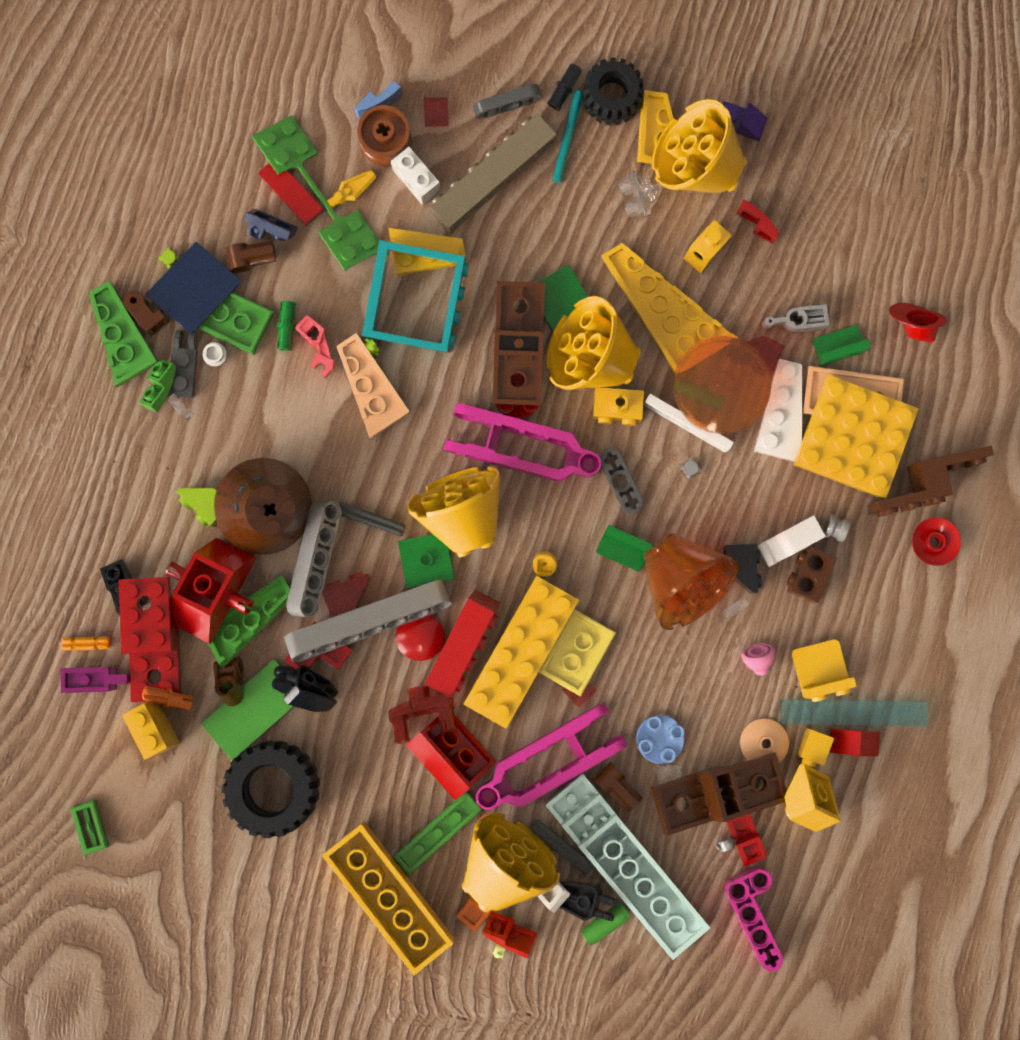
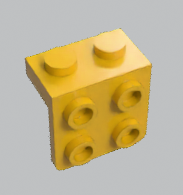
[792,639,857,702]

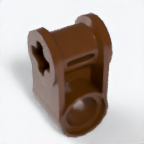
[213,657,244,706]

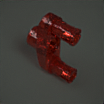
[388,686,456,744]

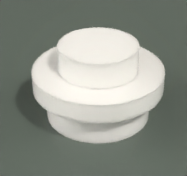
[202,342,227,367]

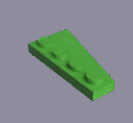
[208,575,290,668]

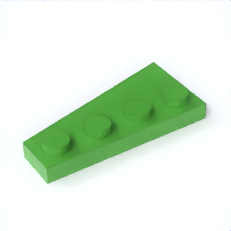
[89,281,158,387]

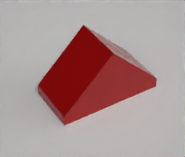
[829,728,880,756]

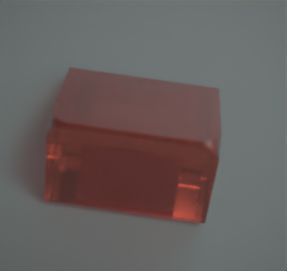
[424,97,448,127]

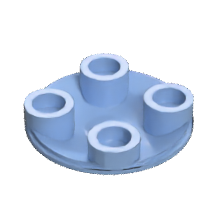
[636,715,685,764]

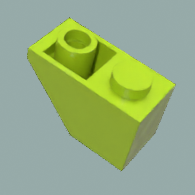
[176,488,217,528]

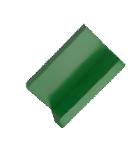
[812,325,871,367]
[596,525,653,572]

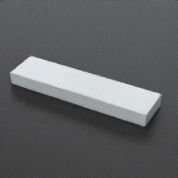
[644,394,734,453]

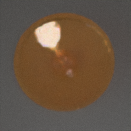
[673,336,771,434]

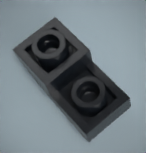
[100,559,143,615]

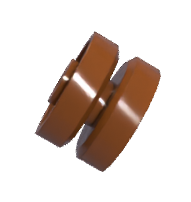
[357,105,412,167]

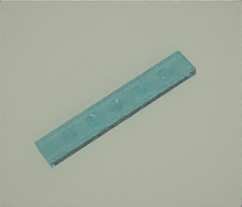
[780,699,928,726]

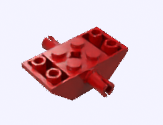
[166,538,257,644]

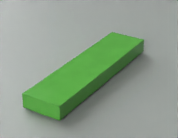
[393,791,483,875]

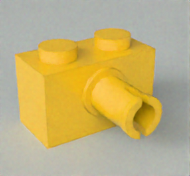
[593,388,644,426]

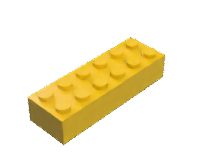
[464,576,579,729]
[322,821,455,975]

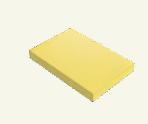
[538,609,616,697]

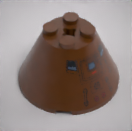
[214,458,312,555]

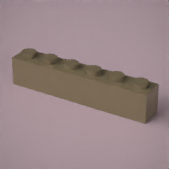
[430,114,557,234]

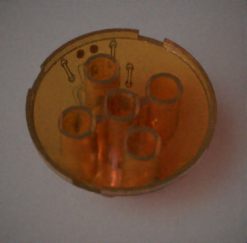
[643,533,739,630]

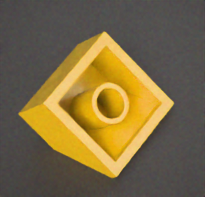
[784,763,841,832]

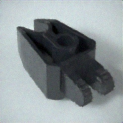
[272,665,338,712]
[559,880,619,921]

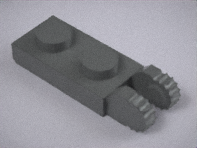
[168,330,198,398]

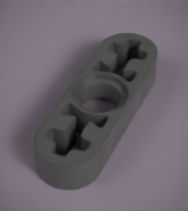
[473,84,542,119]
[600,448,643,515]

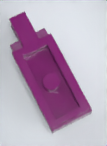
[61,667,130,693]

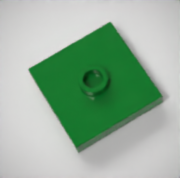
[398,534,455,589]

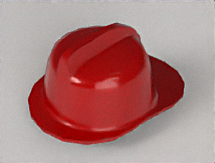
[889,303,947,343]

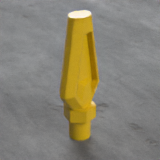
[327,169,377,208]

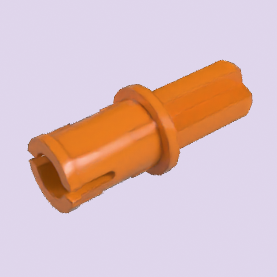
[142,686,193,711]

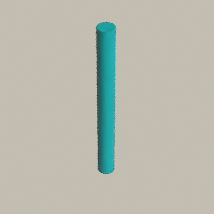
[552,90,583,183]

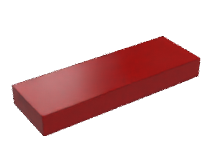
[258,163,324,226]

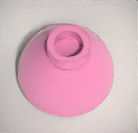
[741,643,776,675]

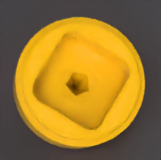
[533,551,557,577]

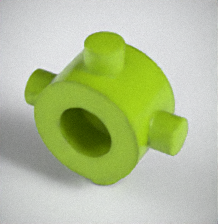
[159,248,180,269]
[364,338,380,357]

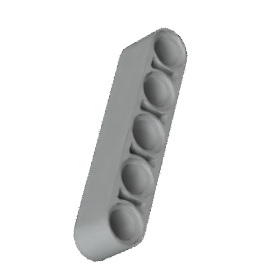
[286,501,341,617]

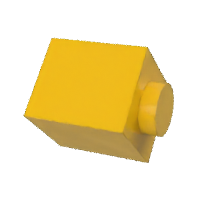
[796,728,834,768]

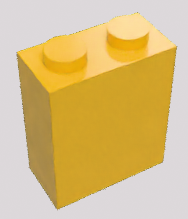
[122,702,181,760]

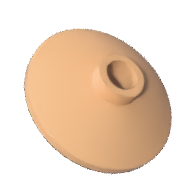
[740,718,789,763]

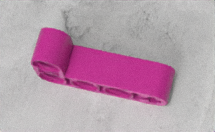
[724,866,783,972]

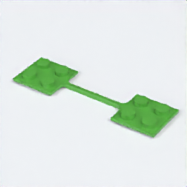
[252,115,379,271]

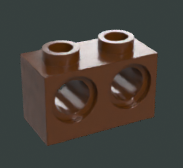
[786,546,837,603]

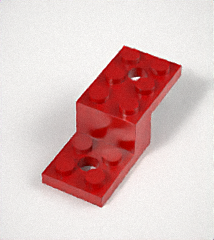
[119,577,181,702]

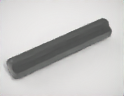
[339,502,406,536]
[531,820,594,875]

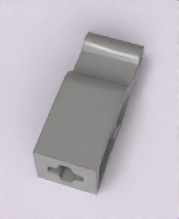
[761,304,829,334]

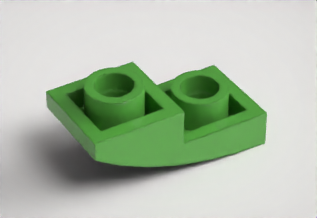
[139,359,176,412]

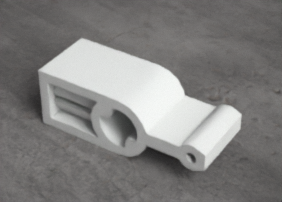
[757,516,826,567]

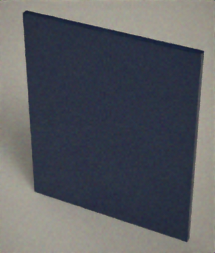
[145,242,242,335]

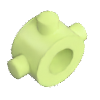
[493,944,506,958]

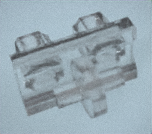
[618,171,660,218]

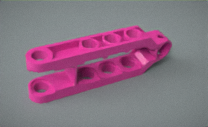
[443,403,601,482]
[476,702,628,810]

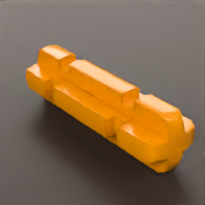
[61,636,111,651]

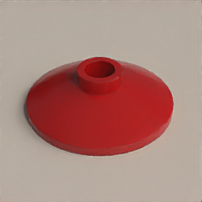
[912,517,961,566]

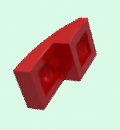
[736,199,779,244]
[726,814,767,867]
[482,911,538,959]

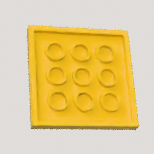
[794,375,919,499]

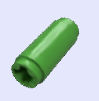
[581,903,631,946]

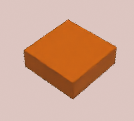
[456,896,490,932]

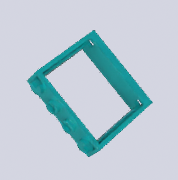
[362,240,470,353]

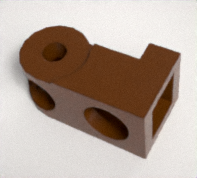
[123,290,170,337]

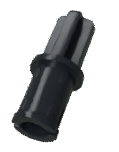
[547,64,582,111]

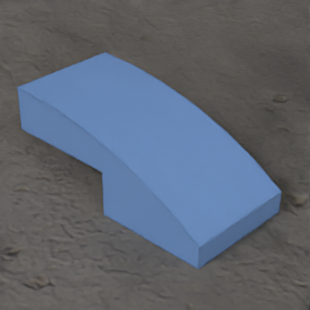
[354,81,402,119]

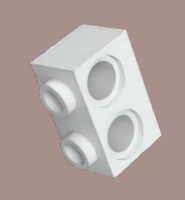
[391,147,441,205]

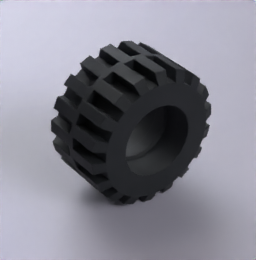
[583,58,644,126]

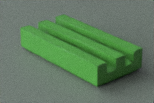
[70,800,110,855]

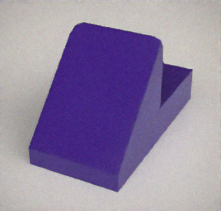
[723,101,768,141]

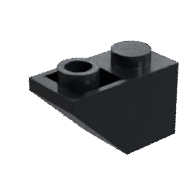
[723,544,762,594]

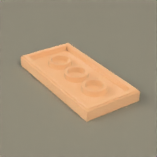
[802,366,904,415]

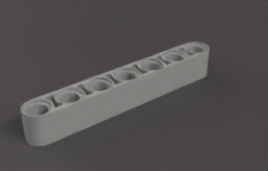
[284,580,452,662]

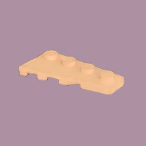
[337,333,410,439]

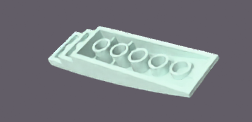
[544,773,710,960]

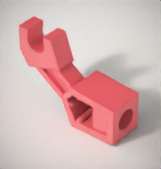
[295,315,335,379]

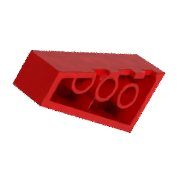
[425,590,500,697]

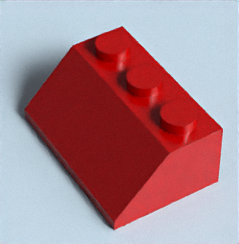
[406,708,496,800]

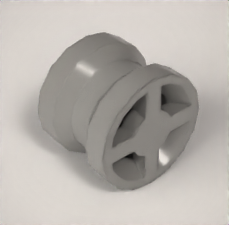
[823,514,850,543]

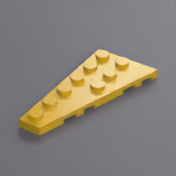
[601,243,739,377]

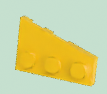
[637,90,673,164]
[389,228,467,276]

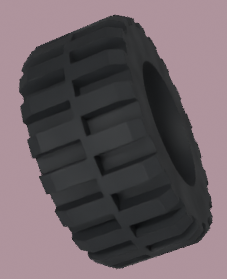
[221,741,320,838]

